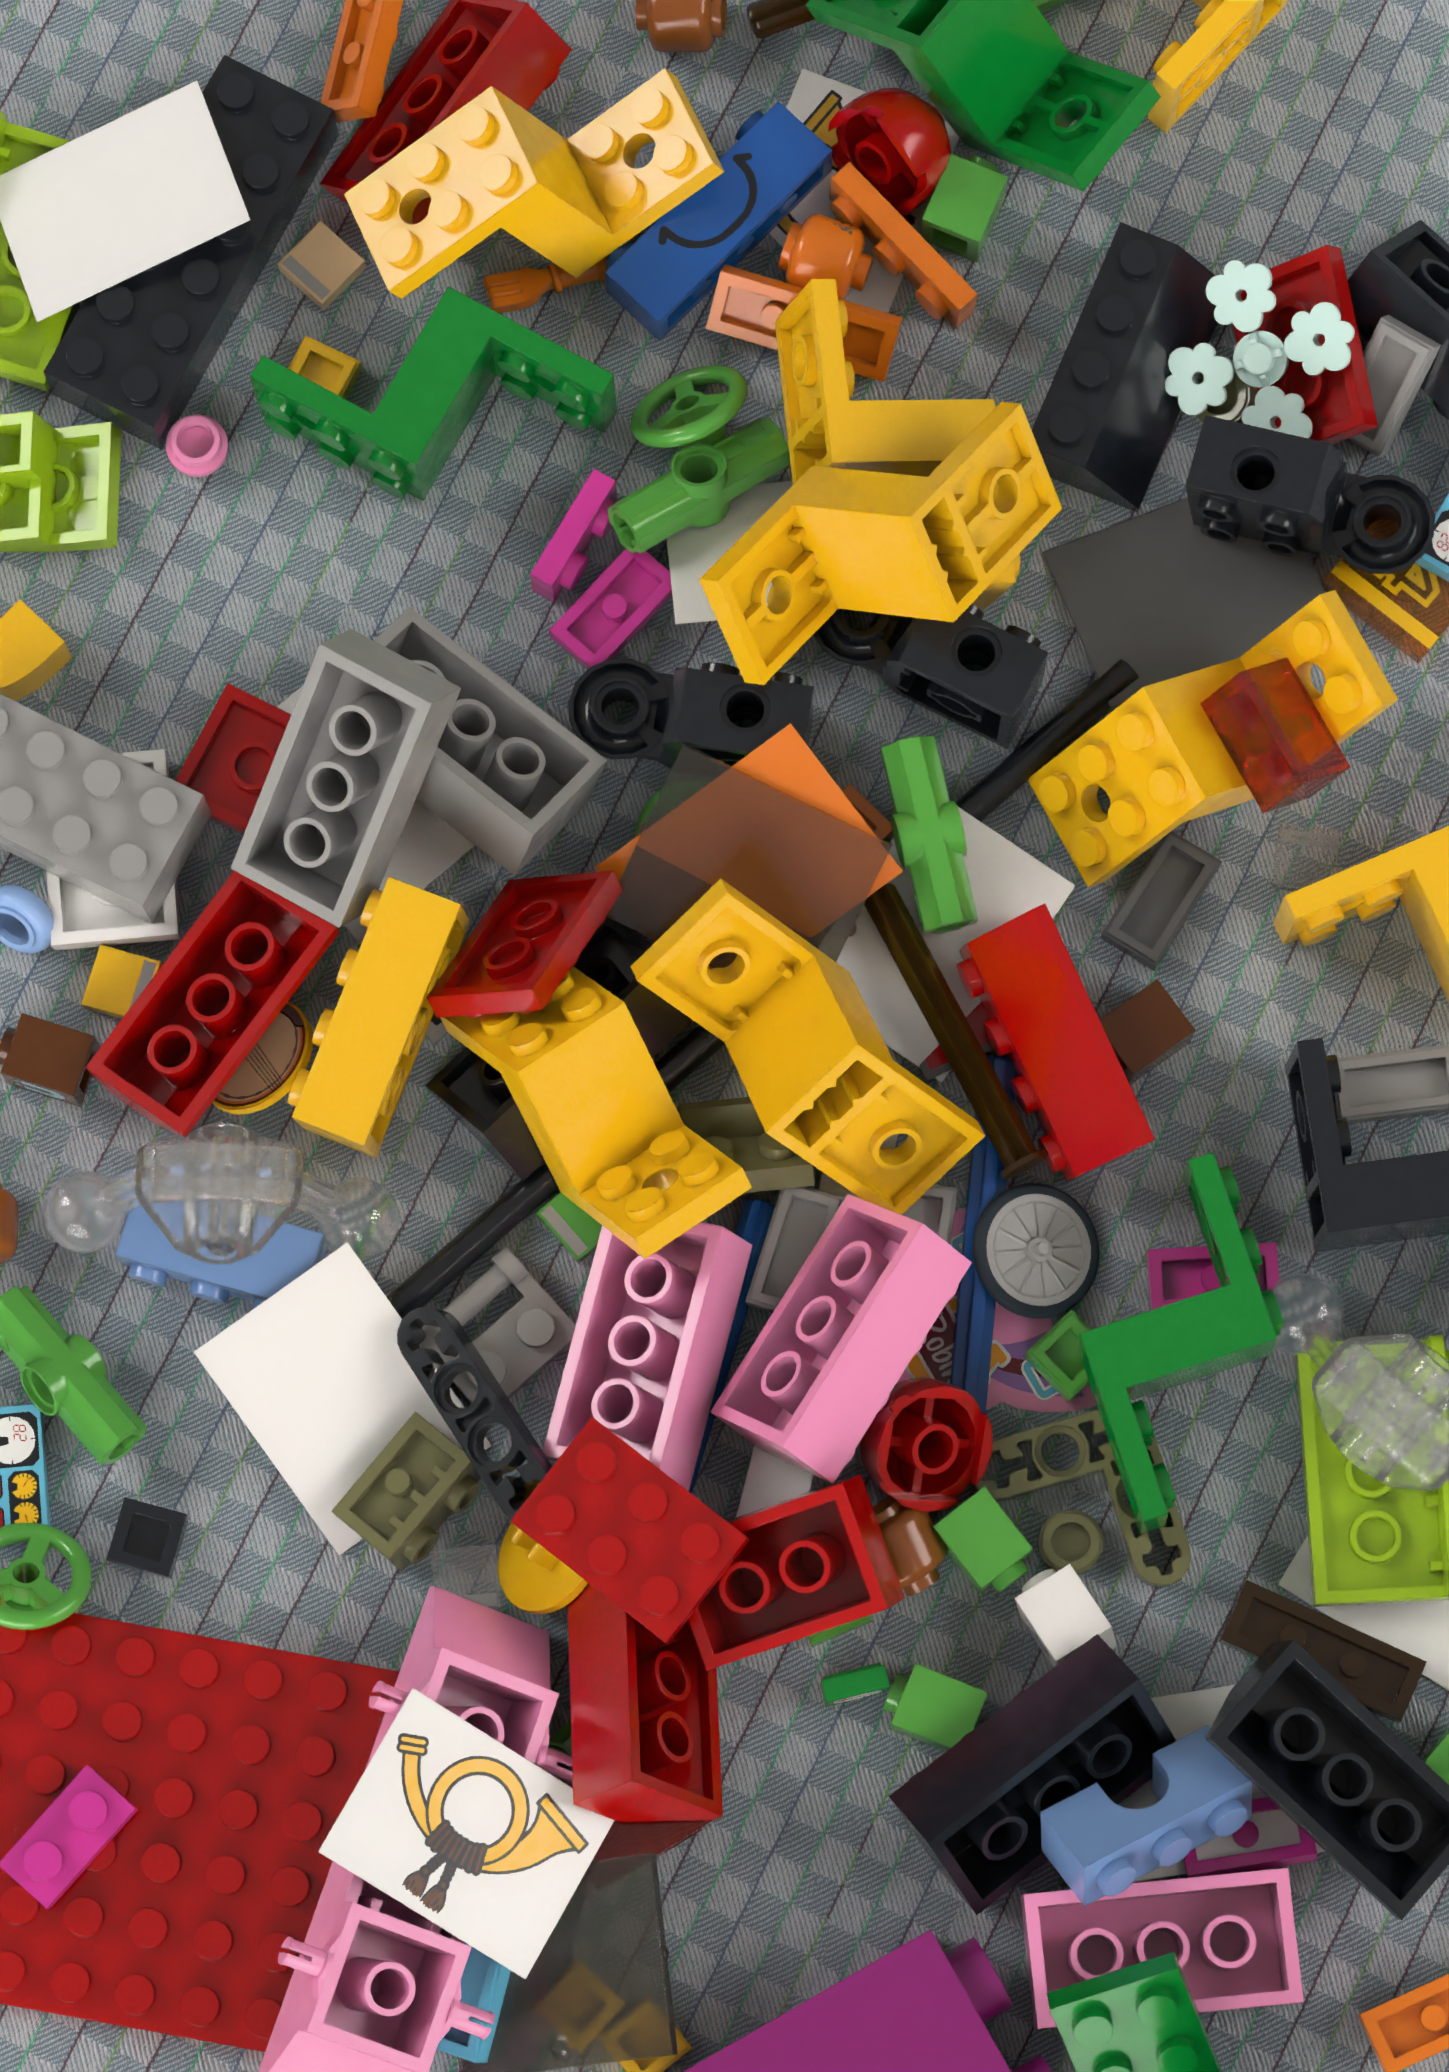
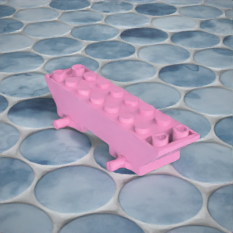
[258,1586,573,2072]

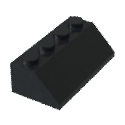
[1347,220,1449,420]
[1032,222,1218,513]
[425,912,692,1181]
[1205,1640,1449,1920]

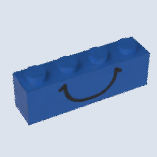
[605,101,832,341]

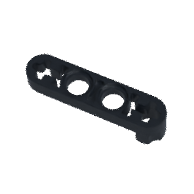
[397,1307,552,1520]

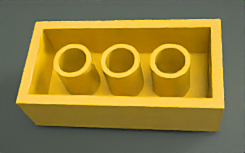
[288,877,471,1158]

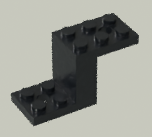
[1285,1038,1449,1252]

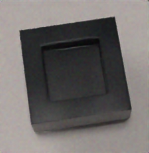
[106,1497,189,1579]

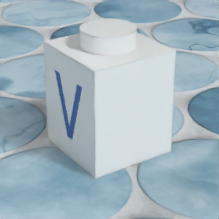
[1015,1564,1117,1668]

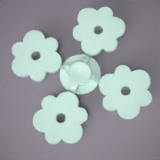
[1165,260,1355,438]

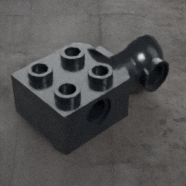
[1185,415,1435,574]
[813,604,1048,749]
[568,658,814,778]

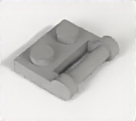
[420,1247,576,1403]

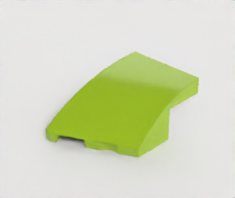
[0,411,122,552]

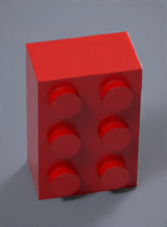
[688,1474,905,1671]

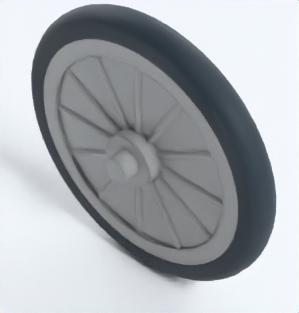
[972,1183,1100,1318]

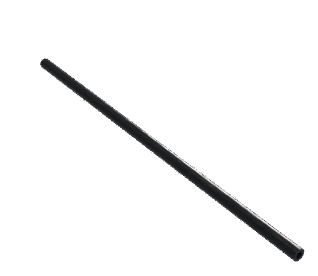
[386,659,1139,1319]

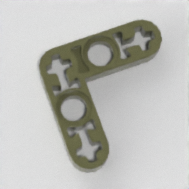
[971,1409,1191,1588]

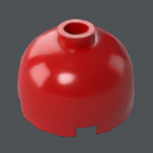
[828,88,951,216]
[860,1377,993,1512]

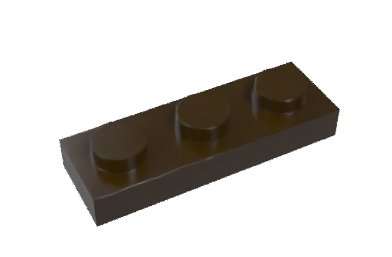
[1219,1580,1427,1723]

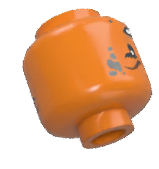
[778,214,874,300]

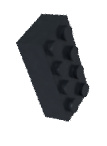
[889,1634,1176,1915]

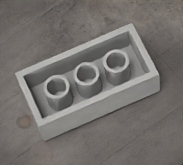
[374,607,607,876]
[231,629,461,928]
[0,694,212,924]

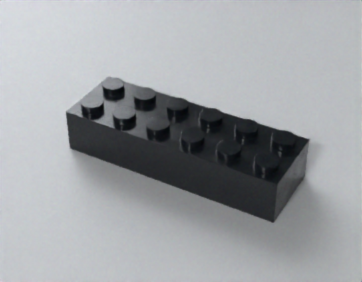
[44,55,339,450]

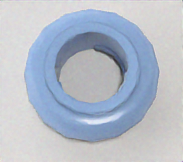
[0,885,54,954]

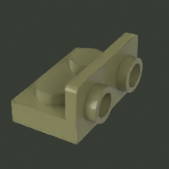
[677,1097,815,1193]
[331,1411,481,1571]

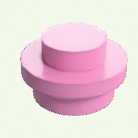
[166,414,229,477]

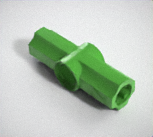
[608,417,790,554]
[880,735,978,935]
[0,1286,147,1465]

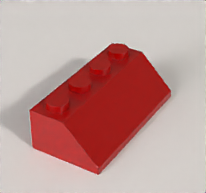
[319,0,572,224]
[85,871,340,1138]
[956,904,1155,1182]
[568,1583,723,1822]

